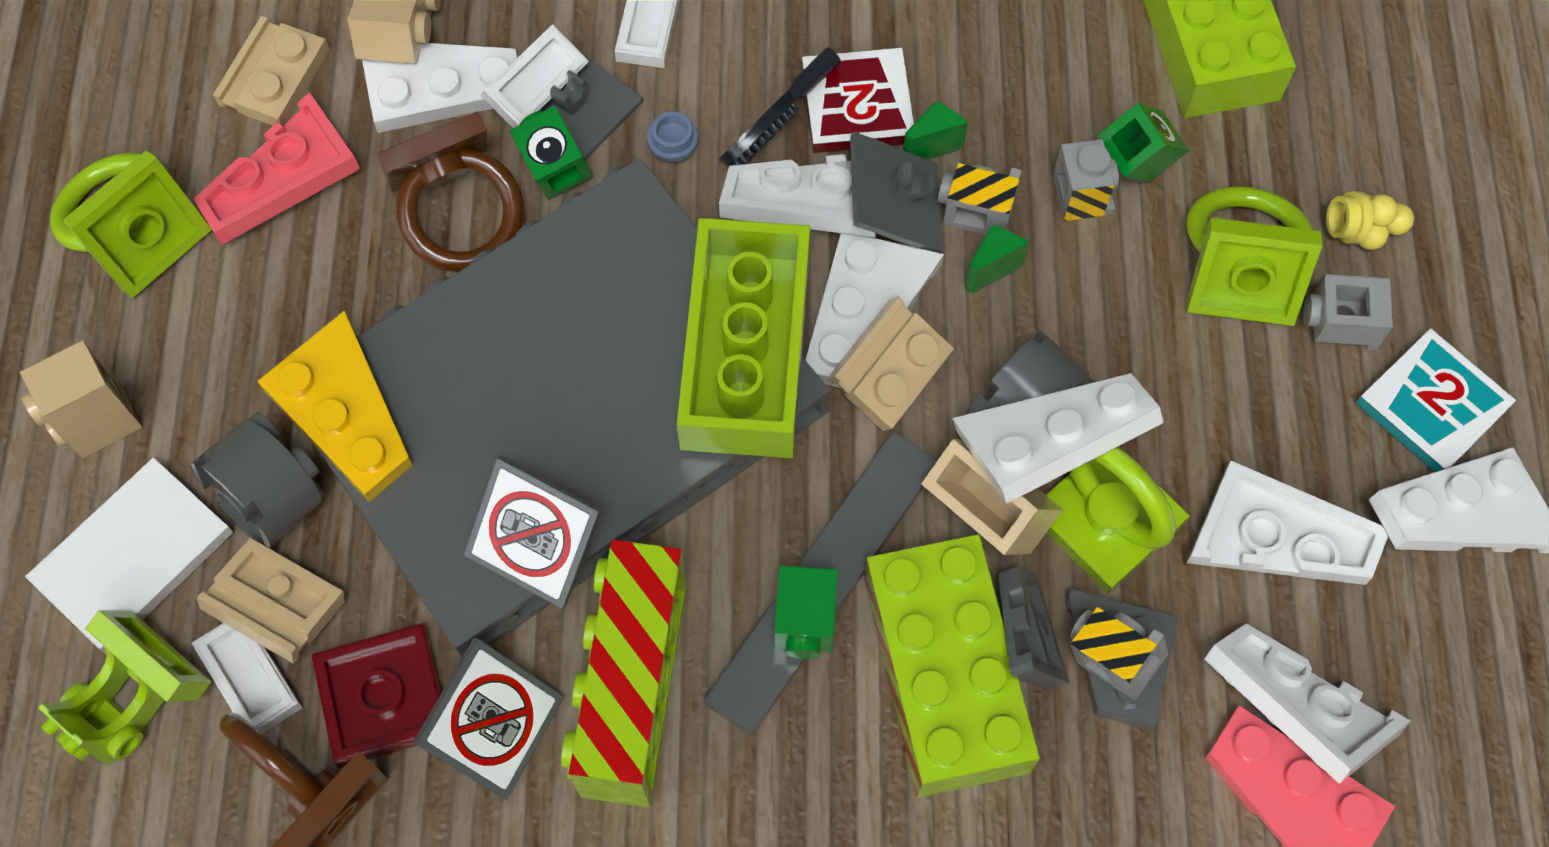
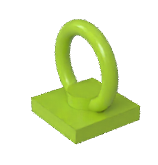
[50,150,212,299]
[1186,186,1323,326]
[1046,447,1190,594]

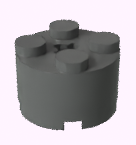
[966,330,1095,414]
[190,412,325,548]

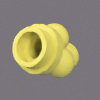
[1326,191,1415,250]

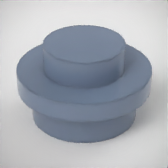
[647,111,698,162]

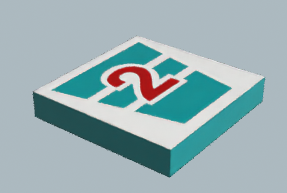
[1356,328,1516,472]

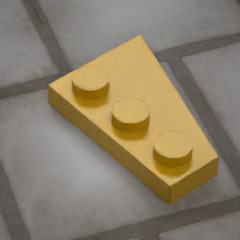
[257,311,413,502]

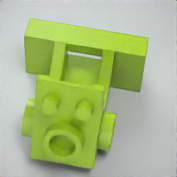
[39,610,211,766]

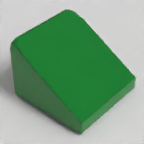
[903,100,968,160]
[965,225,1029,294]

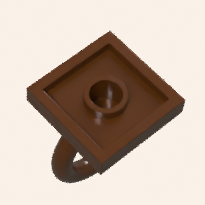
[378,111,524,272]
[219,713,388,847]

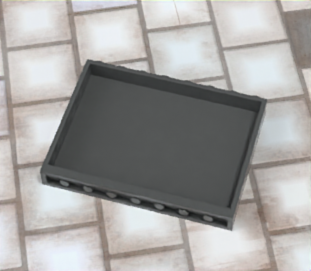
[311,157,830,658]

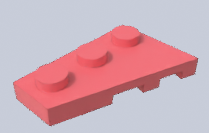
[193,92,360,245]
[1205,705,1395,847]

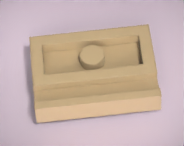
[213,16,330,126]
[827,296,954,431]
[197,538,345,664]

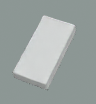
[615,0,680,68]
[480,24,589,128]
[192,623,303,734]

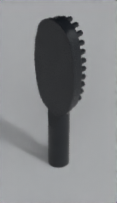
[719,47,841,167]

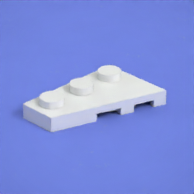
[362,43,517,133]
[719,154,876,238]
[805,233,944,388]
[952,373,1164,503]
[1369,447,1549,553]
[1186,461,1388,585]
[1204,623,1411,784]

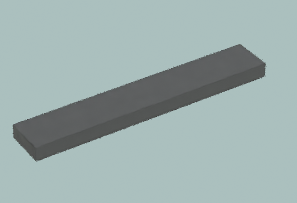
[704,432,938,737]

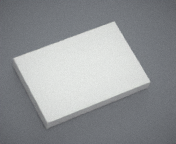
[25,457,234,655]

